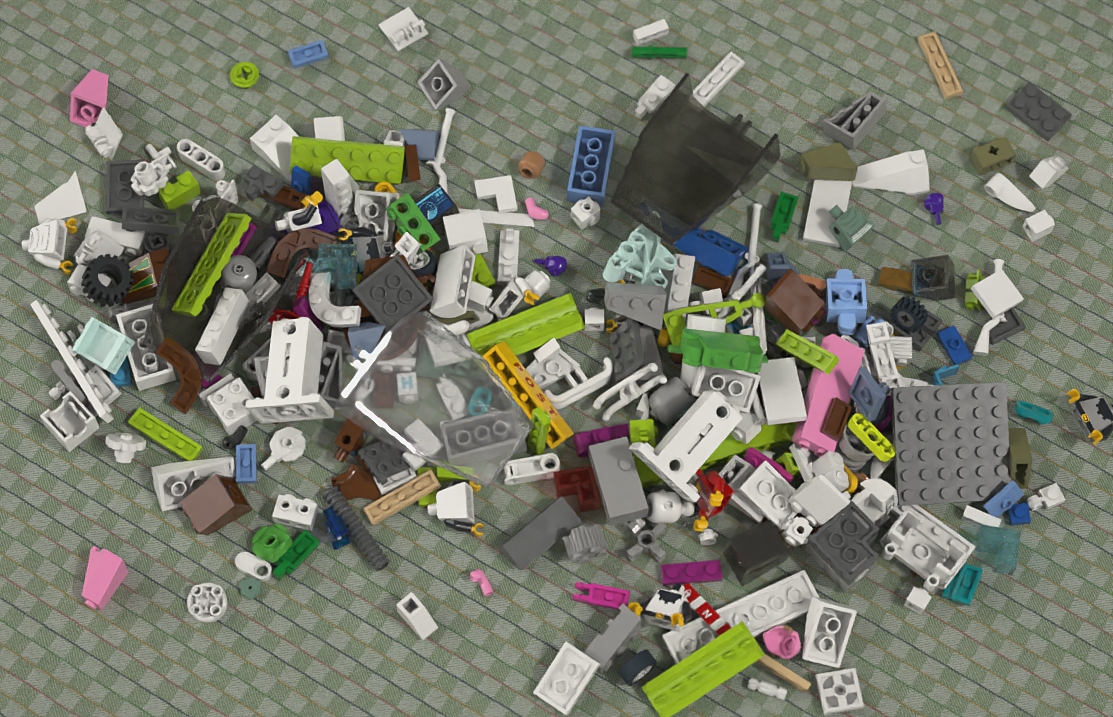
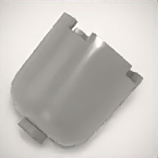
[219,255,257,294]
[649,377,696,425]

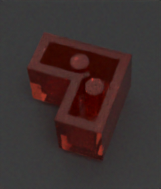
[553,465,600,513]

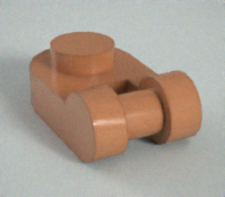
[797,274,827,298]

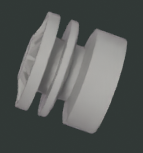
[834,422,880,472]

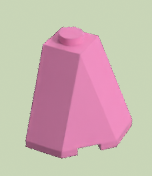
[70,69,109,127]
[82,546,129,611]

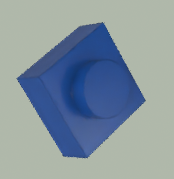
[1007,503,1031,526]

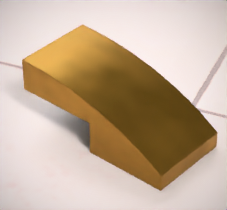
[878,267,920,295]

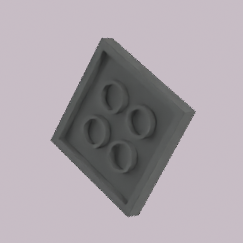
[352,255,433,336]

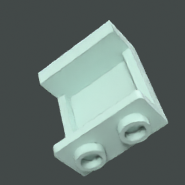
[73,317,135,375]

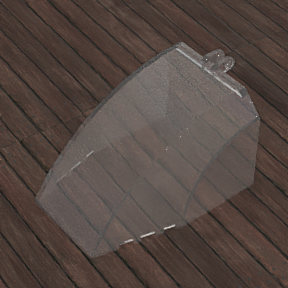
[335,311,534,488]

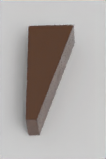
[405,144,421,181]

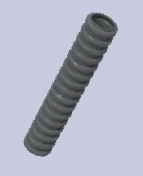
[323,487,390,571]

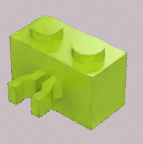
[629,419,658,464]

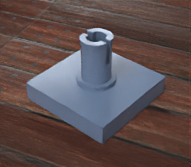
[848,367,890,422]

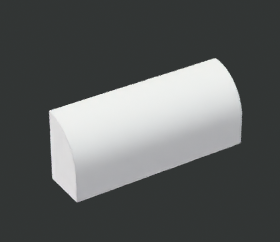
[430,245,476,318]

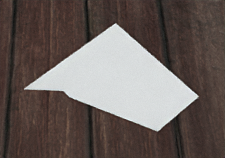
[34,171,87,225]

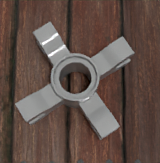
[626,521,667,563]

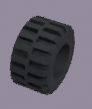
[81,254,134,307]

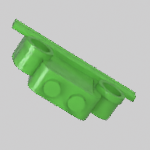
[668,328,768,373]

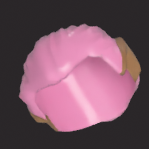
[763,625,801,660]

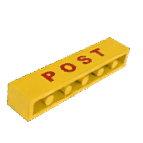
[482,341,574,449]

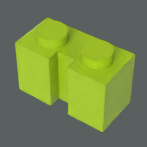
[158,170,201,210]

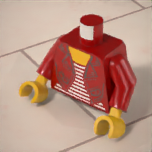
[692,468,734,531]

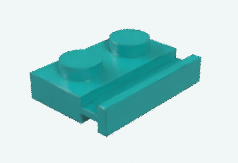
[942,563,983,607]

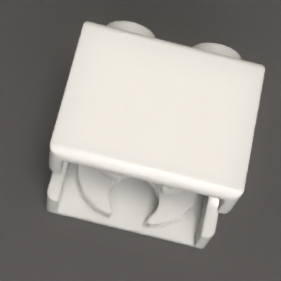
[207,377,257,435]
[40,391,100,452]

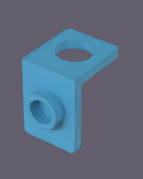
[932,365,959,385]

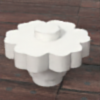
[131,162,168,196]
[105,433,146,463]

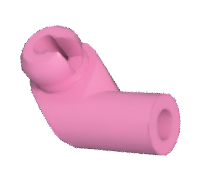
[525,198,549,220]
[470,569,494,597]

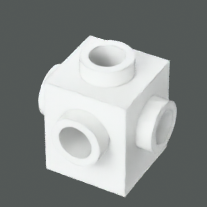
[571,197,601,230]
[780,517,813,546]

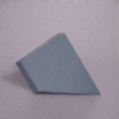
[399,129,440,161]
[767,253,800,280]
[348,322,385,360]

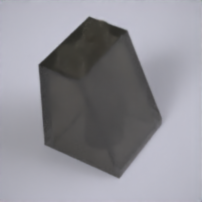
[722,520,790,587]

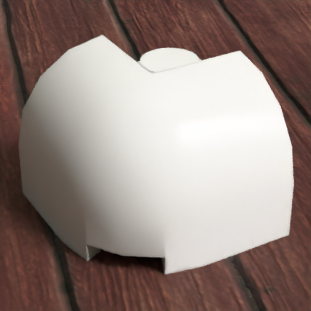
[851,478,898,528]

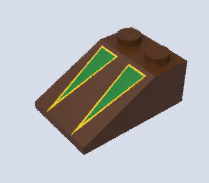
[122,248,179,305]

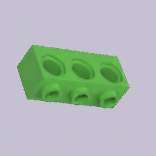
[385,193,441,255]

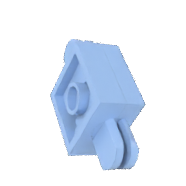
[825,269,867,336]

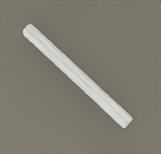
[749,266,767,355]

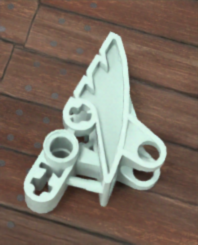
[603,212,677,289]

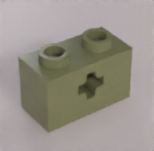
[970,137,1016,176]

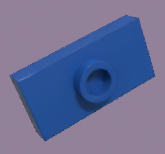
[291,166,311,195]
[937,325,972,365]

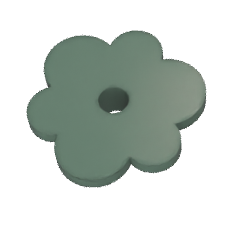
[239,577,262,600]

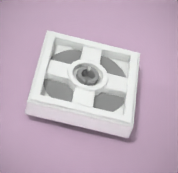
[815,668,864,715]

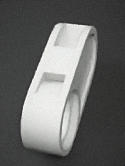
[235,552,272,582]

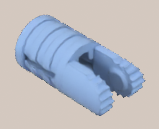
[852,315,885,349]

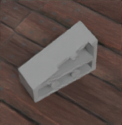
[604,282,666,330]
[318,342,344,412]

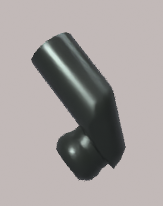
[586,288,605,303]
[222,425,248,450]

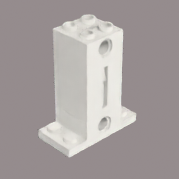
[245,317,334,424]
[629,391,743,502]

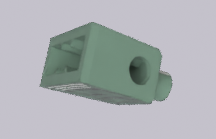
[829,205,875,252]

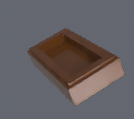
[691,265,734,298]
[821,397,852,441]

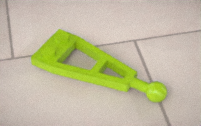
[663,293,766,346]

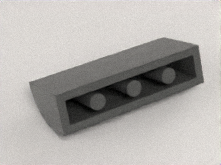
[498,496,581,571]

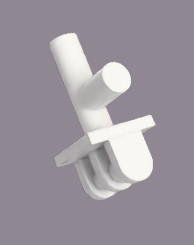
[146,144,176,172]

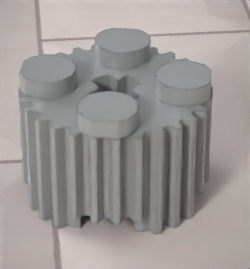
[563,524,607,564]

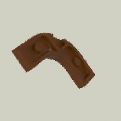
[265,228,338,278]
[156,336,202,414]

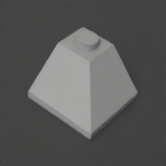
[417,58,471,110]

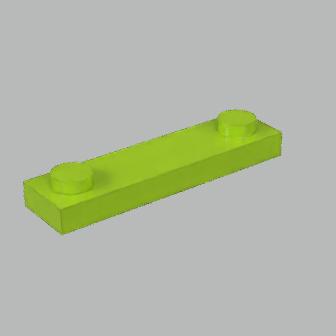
[776,329,840,375]
[526,406,551,456]
[128,407,203,461]

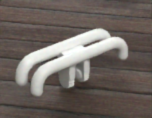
[544,357,613,410]
[593,363,667,421]

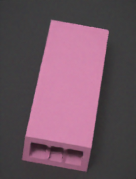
[791,334,865,457]

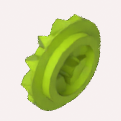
[230,62,259,89]

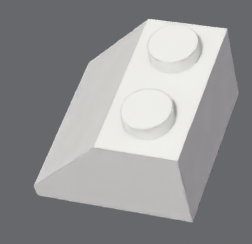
[443,209,488,255]

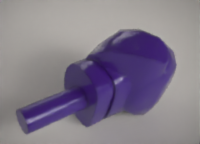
[924,193,944,225]
[534,256,567,277]

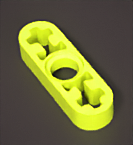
[848,413,895,462]

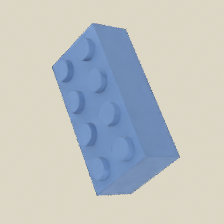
[567,125,616,207]

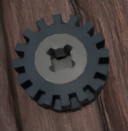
[890,296,928,333]

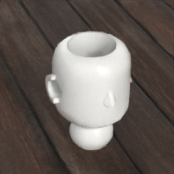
[646,489,695,523]

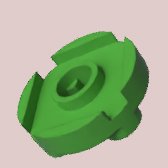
[252,524,293,563]

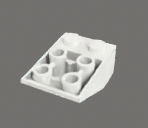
[718,455,765,523]

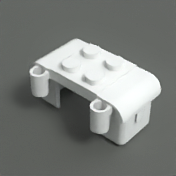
[880,509,967,592]

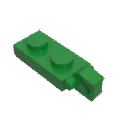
[770,192,799,243]
[273,529,320,581]

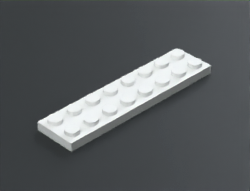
[662,570,820,664]

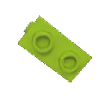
[965,270,985,312]

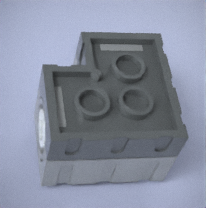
[805,501,880,593]

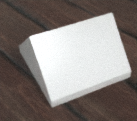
[314,116,345,141]

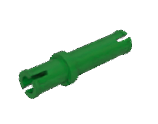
[632,45,687,60]

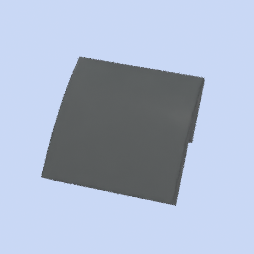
[892,308,943,352]

